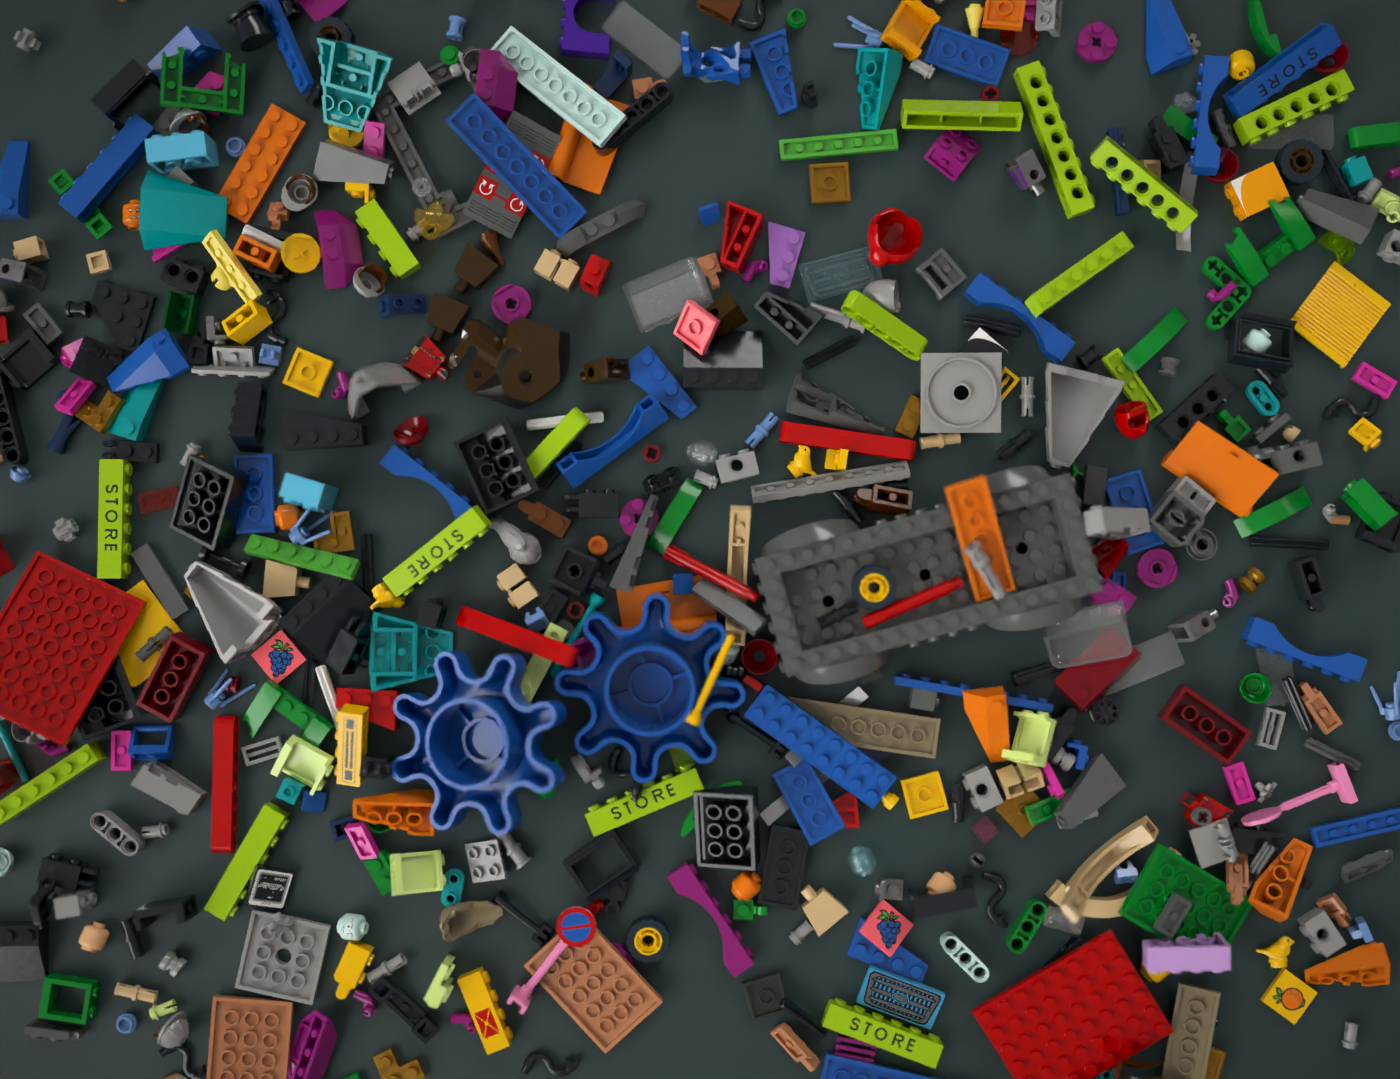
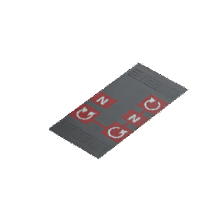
[462,110,562,239]

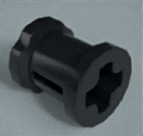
[278,0,302,21]
[65,300,92,318]
[1076,345,1103,370]

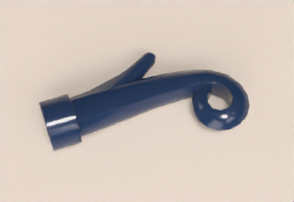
[47,390,82,455]

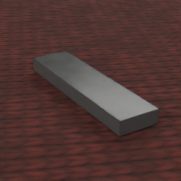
[130,543,191,620]
[691,577,767,636]

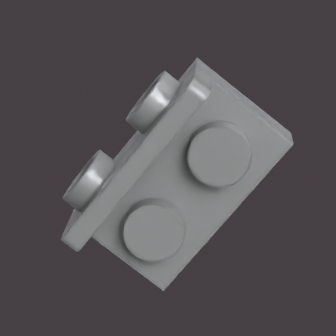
[1035,0,1062,37]

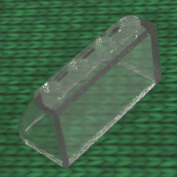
[622,257,714,332]
[1043,600,1132,668]

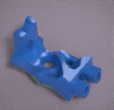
[680,31,752,85]

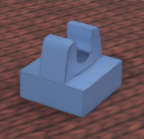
[258,343,283,367]
[524,607,550,633]
[1113,861,1138,884]
[1348,916,1374,943]

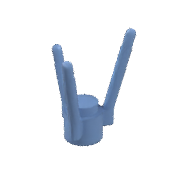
[833,15,882,49]
[289,509,335,546]
[204,669,256,710]
[1369,671,1400,721]

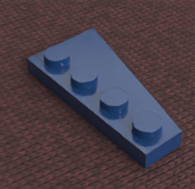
[846,916,928,984]

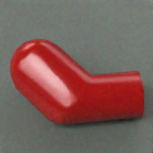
[585,899,605,918]

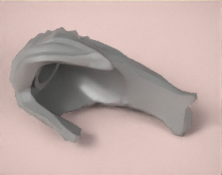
[488,515,542,565]

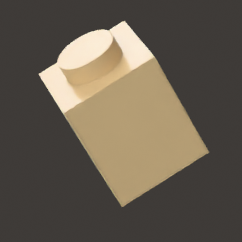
[13,236,49,264]

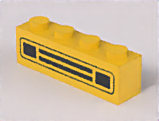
[334,703,369,787]

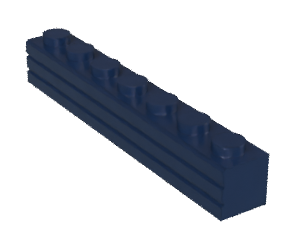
[1106,127,1132,216]

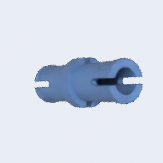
[744,412,780,450]

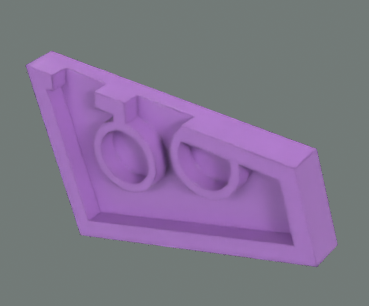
[768,222,806,290]

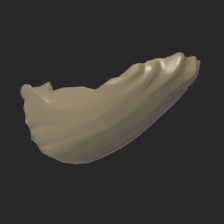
[439,900,503,942]

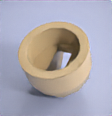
[1282,426,1301,443]

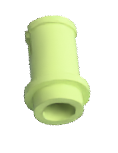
[149,999,177,1020]

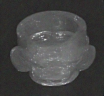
[412,177,432,197]

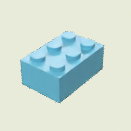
[144,130,219,173]
[278,473,339,513]

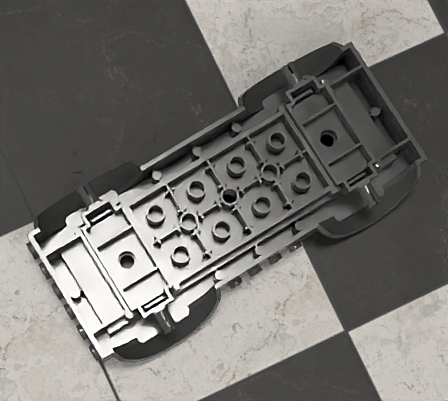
[751,466,1103,685]

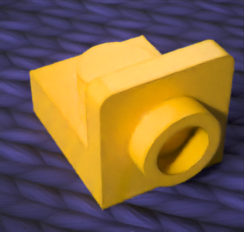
[345,182,376,204]
[1348,417,1382,452]
[824,449,848,471]

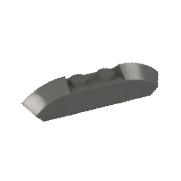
[556,199,645,258]

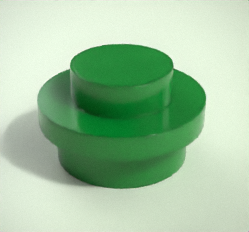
[787,8,807,29]
[440,45,459,66]

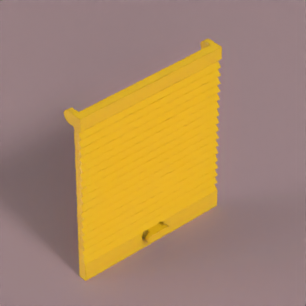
[1290,261,1391,369]
[119,580,183,688]

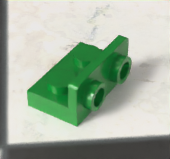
[363,849,391,896]

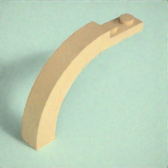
[725,505,751,646]
[1060,815,1159,923]
[1045,847,1182,918]

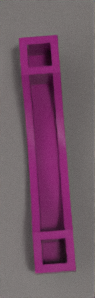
[667,861,755,978]

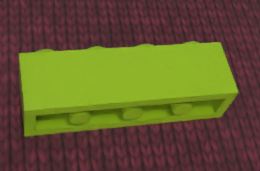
[355,199,422,280]

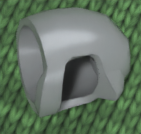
[862,279,901,313]

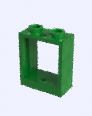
[1341,478,1398,532]
[38,972,101,1025]

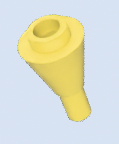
[965,4,985,38]

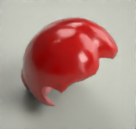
[867,207,923,267]

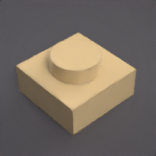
[86,250,112,275]

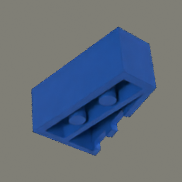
[147,25,222,83]

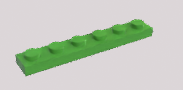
[779,129,898,161]
[243,534,361,580]

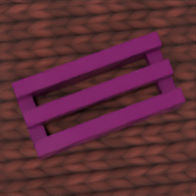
[834,1034,877,1064]

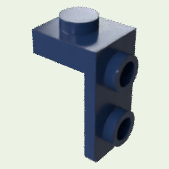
[593,50,633,100]
[378,294,427,319]

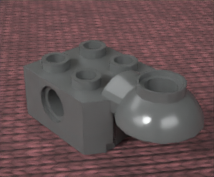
[1243,439,1323,475]
[1148,490,1218,561]

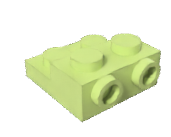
[424,954,456,1009]

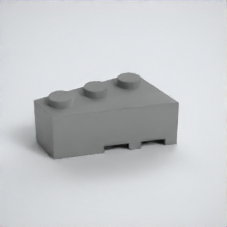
[1083,505,1151,540]
[131,760,207,815]

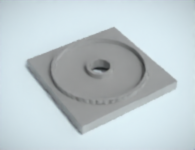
[920,352,1002,433]
[235,908,332,1005]

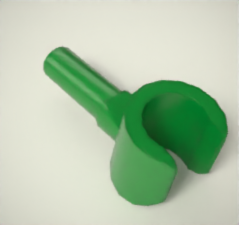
[1070,460,1084,483]

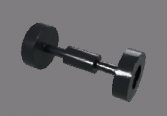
[198,546,252,579]

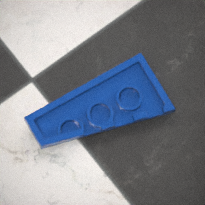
[749,28,797,117]
[628,346,697,420]

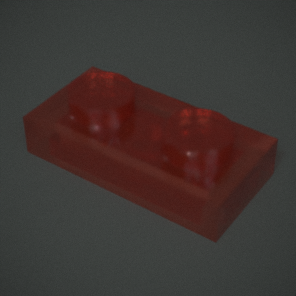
[137,486,179,514]

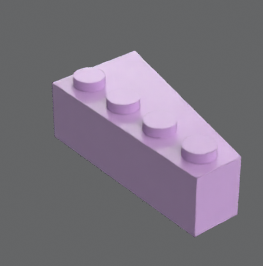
[1142,932,1231,974]

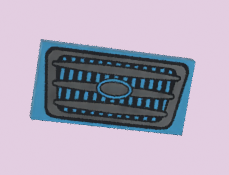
[856,965,945,1030]

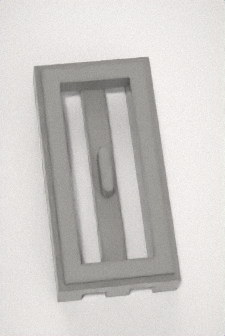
[1255,707,1286,751]
[241,735,284,767]

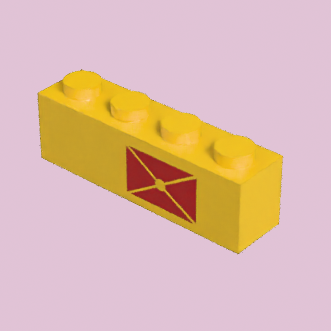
[457,966,513,1055]

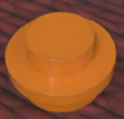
[588,536,608,556]

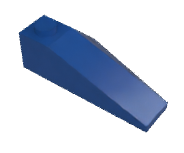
[1146,0,1193,76]
[0,141,30,220]
[107,328,190,394]

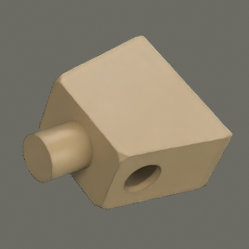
[263,560,312,598]
[800,884,848,936]

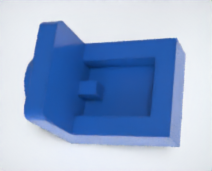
[1064,739,1089,770]

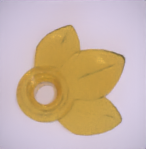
[414,201,454,240]

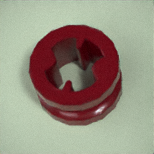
[980,85,1000,101]
[643,445,661,463]
[567,601,585,619]
[225,675,241,694]

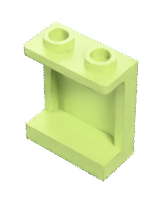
[1001,709,1057,768]
[270,734,335,796]
[389,850,446,896]

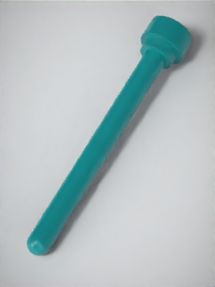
[549,592,606,677]
[0,720,30,783]

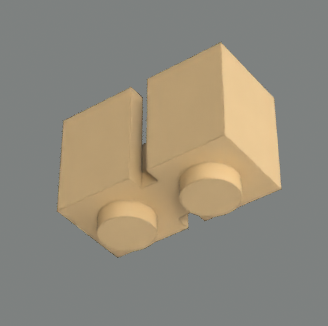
[534,249,581,292]
[496,563,540,609]
[995,763,1045,800]

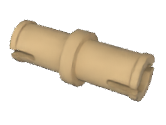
[919,433,961,450]
[114,982,159,1004]

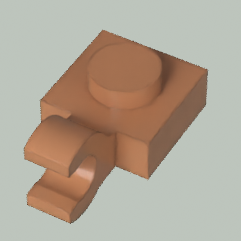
[632,77,666,101]
[267,202,291,229]
[697,253,721,290]
[1316,893,1352,928]

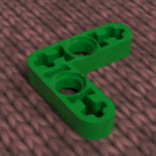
[1201,256,1251,331]

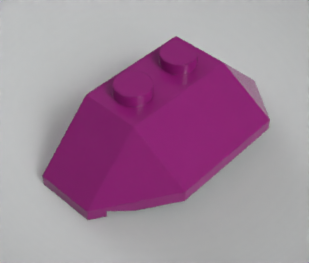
[475,48,518,121]
[314,210,363,290]
[287,1010,338,1079]

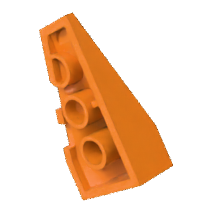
[962,686,1010,763]
[353,789,435,836]
[1247,838,1313,923]
[1304,942,1390,986]

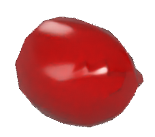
[1114,400,1150,440]

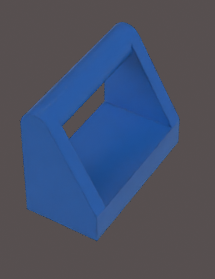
[127,724,175,760]

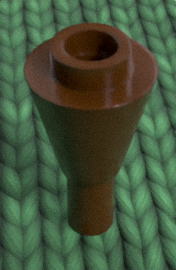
[479,230,506,267]

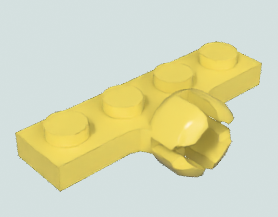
[202,229,263,303]

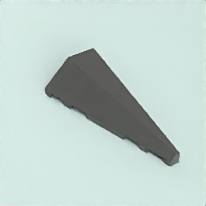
[786,372,885,436]
[609,494,659,593]

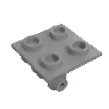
[387,62,442,116]
[1189,818,1239,869]
[464,837,507,883]

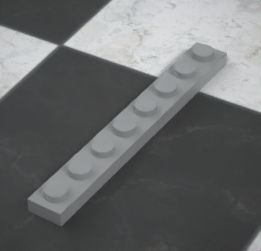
[750,460,910,503]

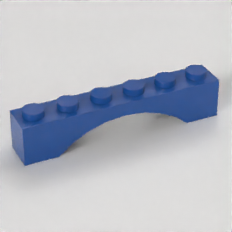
[1188,55,1230,176]
[963,273,1076,364]
[556,393,669,488]
[379,444,485,520]
[1241,616,1368,684]

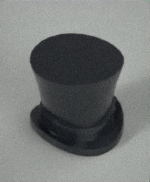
[226,1,275,52]

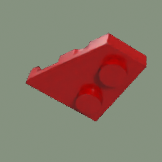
[1091,538,1129,580]
[832,792,859,829]

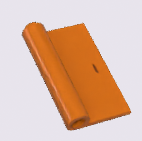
[546,84,630,195]
[1160,420,1279,518]
[616,575,717,632]

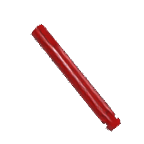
[663,544,760,602]
[861,576,964,629]

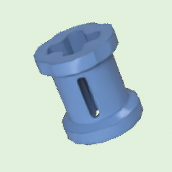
[446,15,467,41]

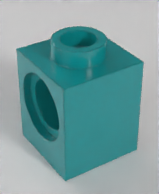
[1338,156,1374,189]
[276,776,307,805]

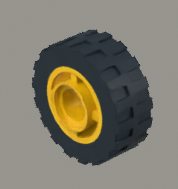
[851,564,897,610]
[626,915,670,963]

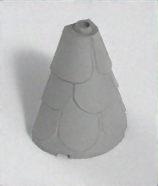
[348,362,422,421]
[1045,362,1124,469]
[184,561,282,664]

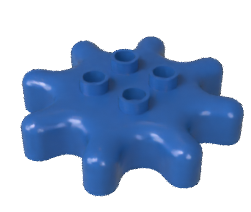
[555,592,745,783]
[391,650,566,835]

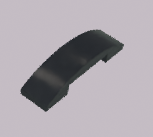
[367,975,440,1045]

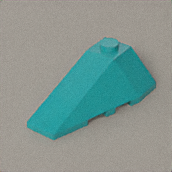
[856,48,904,130]
[107,378,166,442]

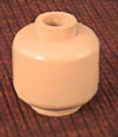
[926,871,956,895]
[78,921,110,953]

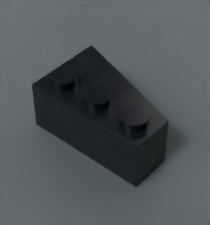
[753,289,827,346]
[228,381,267,453]

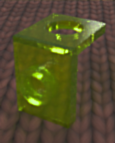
[1318,230,1355,266]
[669,747,695,772]

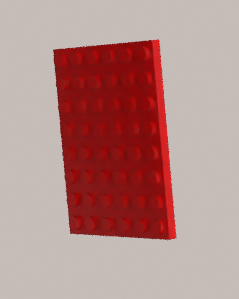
[0,550,147,747]
[971,929,1174,1079]

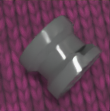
[1157,357,1181,378]

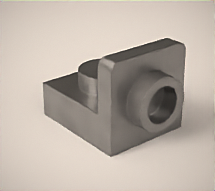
[206,316,232,345]
[874,877,904,901]

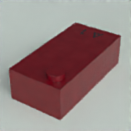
[1053,626,1141,714]
[136,631,215,723]
[1156,685,1252,765]

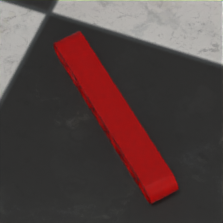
[779,422,916,461]
[455,605,580,668]
[211,715,239,853]

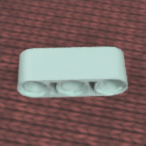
[940,931,989,983]

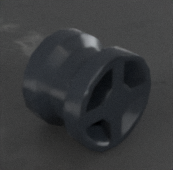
[726,663,744,682]

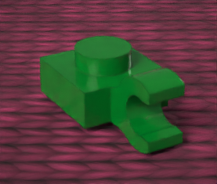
[1215,409,1252,443]
[733,898,767,920]

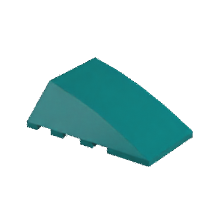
[317,37,394,133]
[139,170,228,251]
[369,612,453,692]

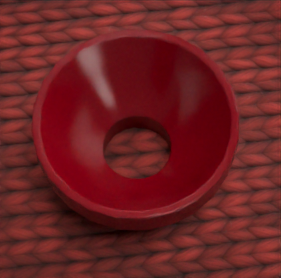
[1313,41,1349,75]
[1204,147,1239,183]
[393,416,429,446]
[741,639,778,675]

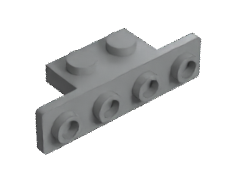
[191,345,275,378]

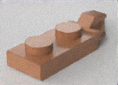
[1296,681,1343,735]
[1226,852,1249,905]
[770,1022,820,1072]

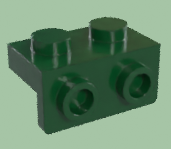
[162,291,200,336]

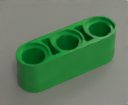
[1347,122,1400,151]
[1005,897,1048,954]

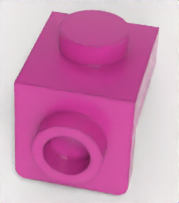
[60,338,83,368]

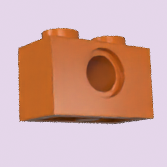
[232,235,281,273]

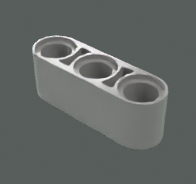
[90,810,146,856]

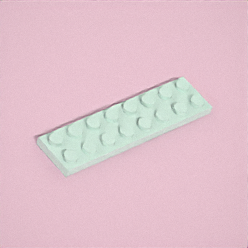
[490,26,627,149]

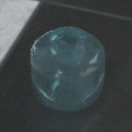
[847,845,877,877]

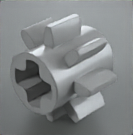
[13,28,41,54]
[53,517,79,542]

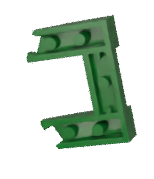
[160,47,246,117]
[1224,197,1316,287]
[242,679,335,748]

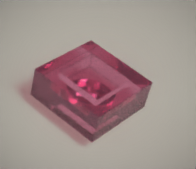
[971,815,999,844]

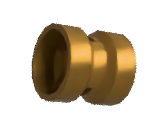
[1237,566,1267,594]

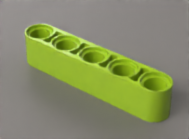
[841,290,928,361]
[526,407,591,481]

